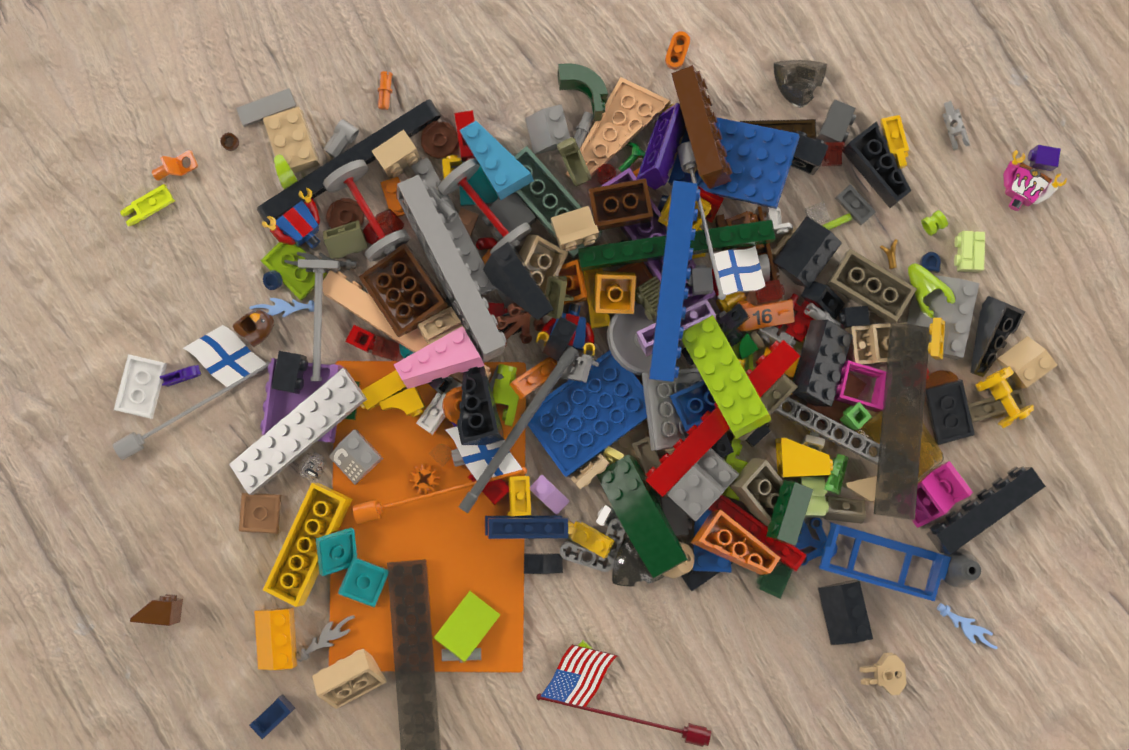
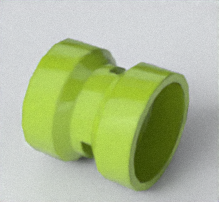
[921,210,948,236]

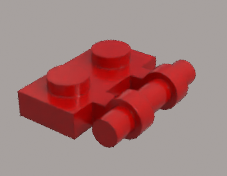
[774,293,815,343]

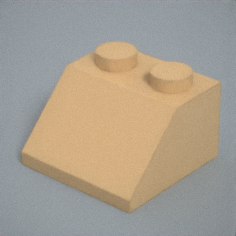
[997,336,1057,389]

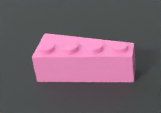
[394,326,485,389]

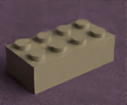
[826,249,917,323]

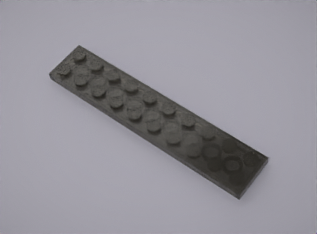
[873,322,930,520]
[387,559,441,750]

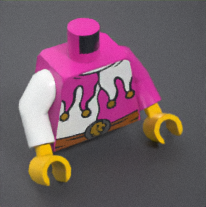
[1003,150,1067,211]

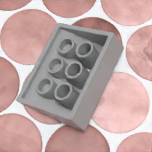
[907,275,980,360]

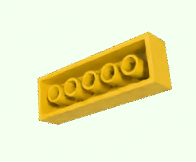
[263,483,353,607]

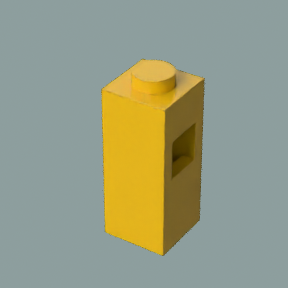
[360,370,407,411]

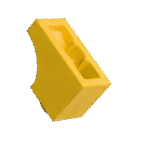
[379,387,426,417]

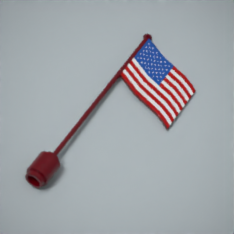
[536,644,711,747]

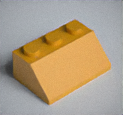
[254,607,298,670]

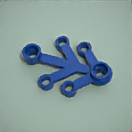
[793,517,838,565]

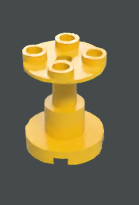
[975,366,1034,428]

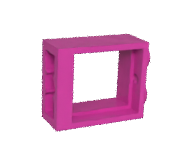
[834,360,892,412]

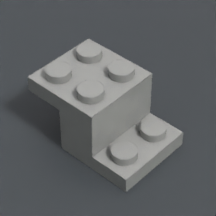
[667,448,739,521]

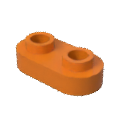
[665,31,690,69]

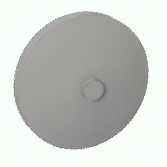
[607,301,683,375]

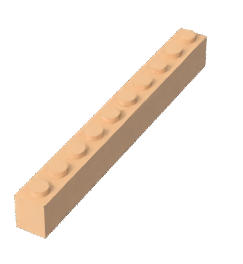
[322,270,492,383]

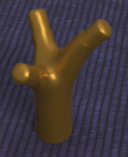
[880,239,898,269]

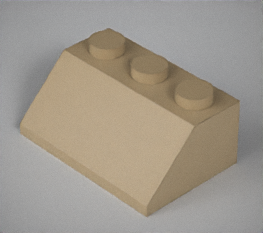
[312,649,387,709]

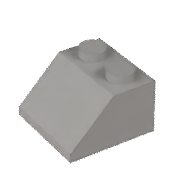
[525,104,570,155]

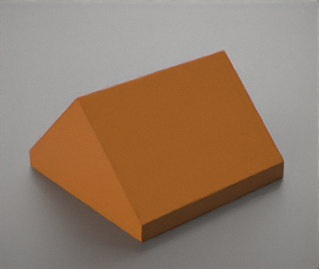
[558,259,587,305]

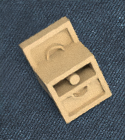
[551,206,599,252]

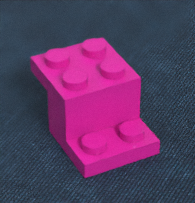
[895,461,973,528]

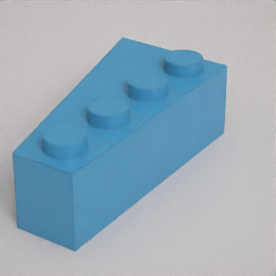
[460,121,534,200]

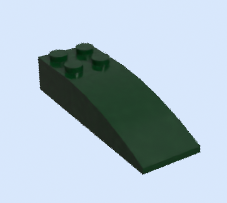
[596,454,688,579]

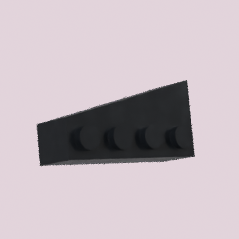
[842,121,911,208]

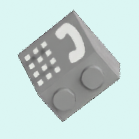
[329,430,383,485]

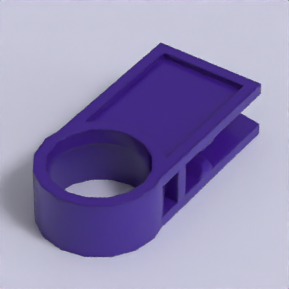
[159,365,202,387]

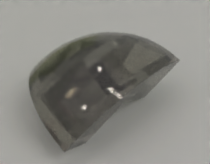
[774,60,827,108]
[612,536,664,587]

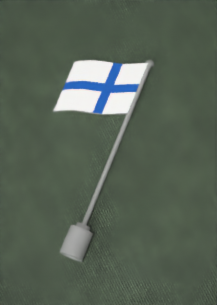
[677,142,765,300]
[113,325,270,460]

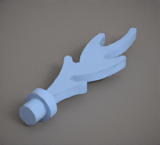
[249,298,314,317]
[937,603,998,649]

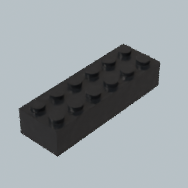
[927,466,1046,555]

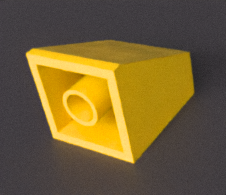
[775,438,833,477]

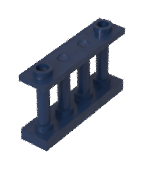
[485,515,568,539]

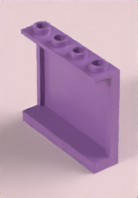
[260,358,344,443]

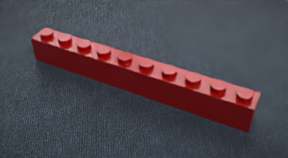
[645,340,800,497]

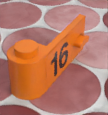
[734,299,794,331]

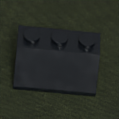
[773,216,842,289]
[818,579,873,645]

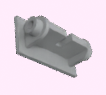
[757,326,796,348]

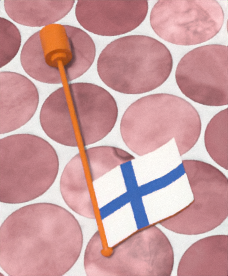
[353,427,527,524]

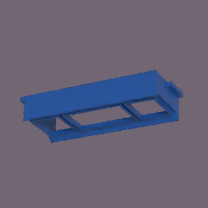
[818,522,951,601]

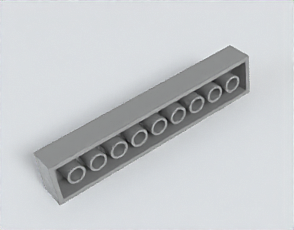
[397,175,507,363]

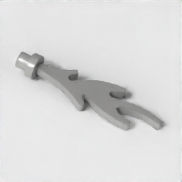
[296,615,355,662]

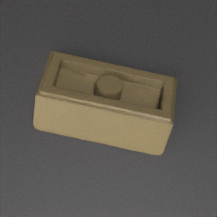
[825,496,866,524]

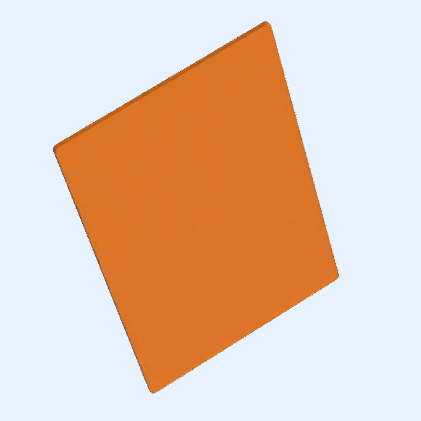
[329,361,526,673]

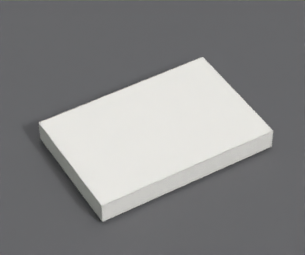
[114,354,167,419]

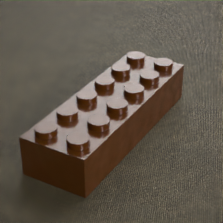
[671,65,732,189]

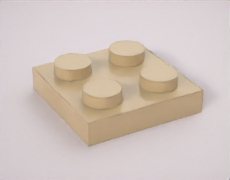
[568,453,609,489]

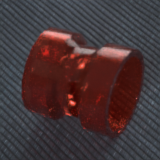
[597,164,616,185]

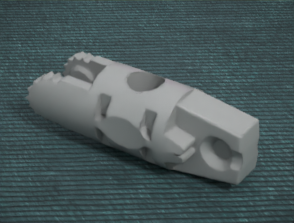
[942,101,970,151]

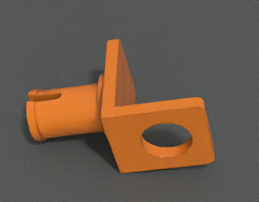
[152,150,198,181]

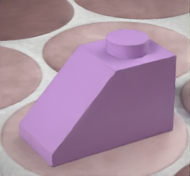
[530,475,570,515]

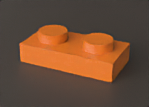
[380,177,405,219]

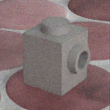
[688,265,714,295]

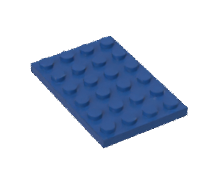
[668,117,800,209]
[521,350,647,478]

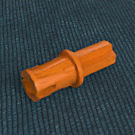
[377,71,393,110]

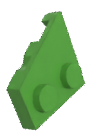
[824,454,849,495]

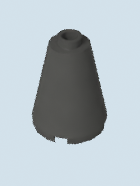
[944,549,981,587]

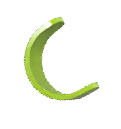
[274,154,297,189]

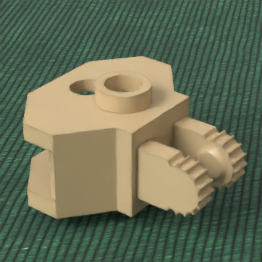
[860,652,907,695]

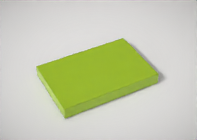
[260,242,328,301]
[433,591,500,662]

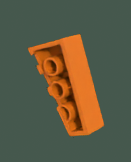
[691,509,780,575]

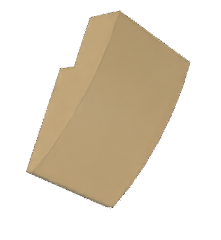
[845,322,911,365]

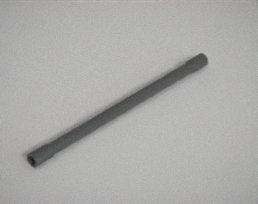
[458,346,578,513]

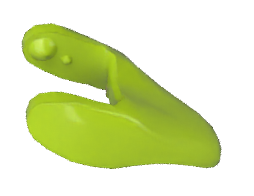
[908,263,955,318]

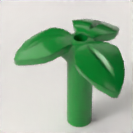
[618,142,645,172]

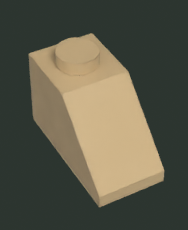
[843,474,890,504]

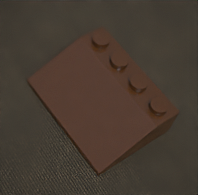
[359,243,450,337]

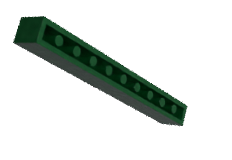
[578,220,775,271]

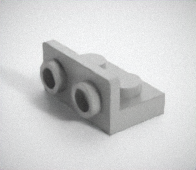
[557,354,599,382]

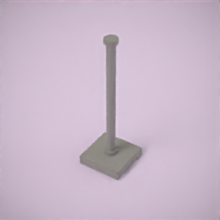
[298,259,340,381]

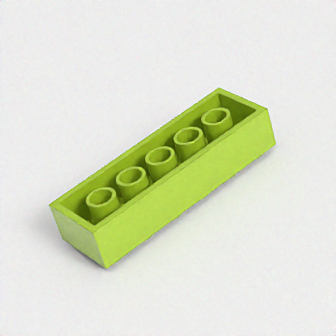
[681,315,771,439]

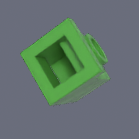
[840,402,872,430]

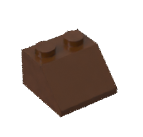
[130,594,183,626]

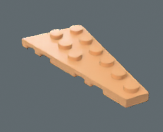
[566,77,671,178]

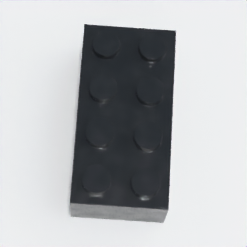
[792,320,853,407]

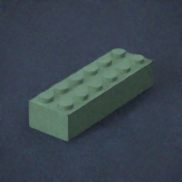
[514,146,603,260]

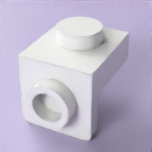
[766,207,793,234]
[596,505,622,532]

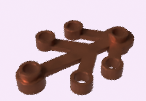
[496,296,549,347]

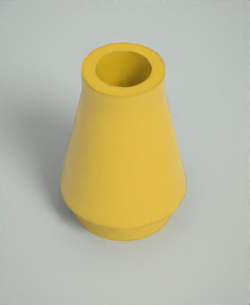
[716,292,746,313]

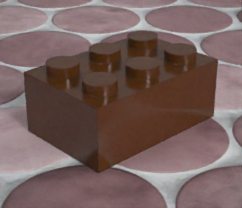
[588,178,653,231]

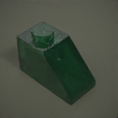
[756,563,793,599]

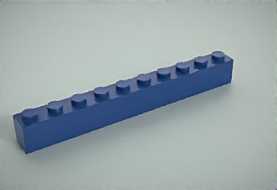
[649,181,700,382]

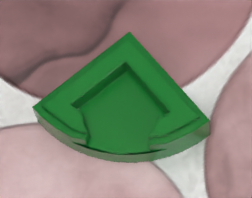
[739,333,758,360]

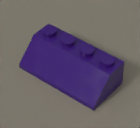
[636,102,685,190]

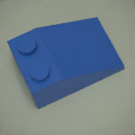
[670,379,716,431]

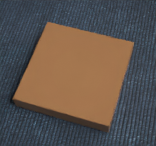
[239,493,281,534]

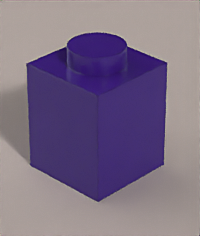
[1028,145,1061,171]

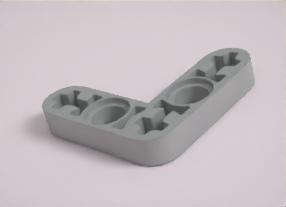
[560,517,625,572]

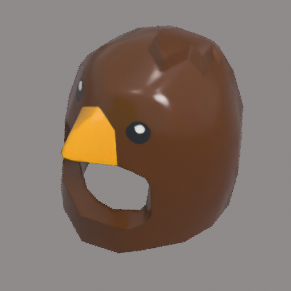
[233,310,274,347]

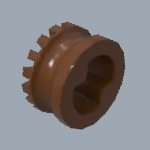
[220,132,239,151]

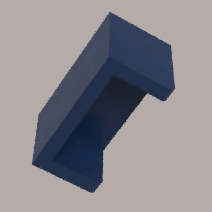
[249,694,296,739]

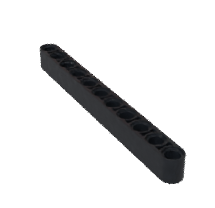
[257,99,441,225]

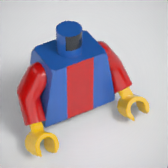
[262,188,320,249]
[536,303,595,356]

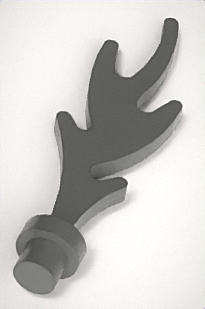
[285,252,356,272]

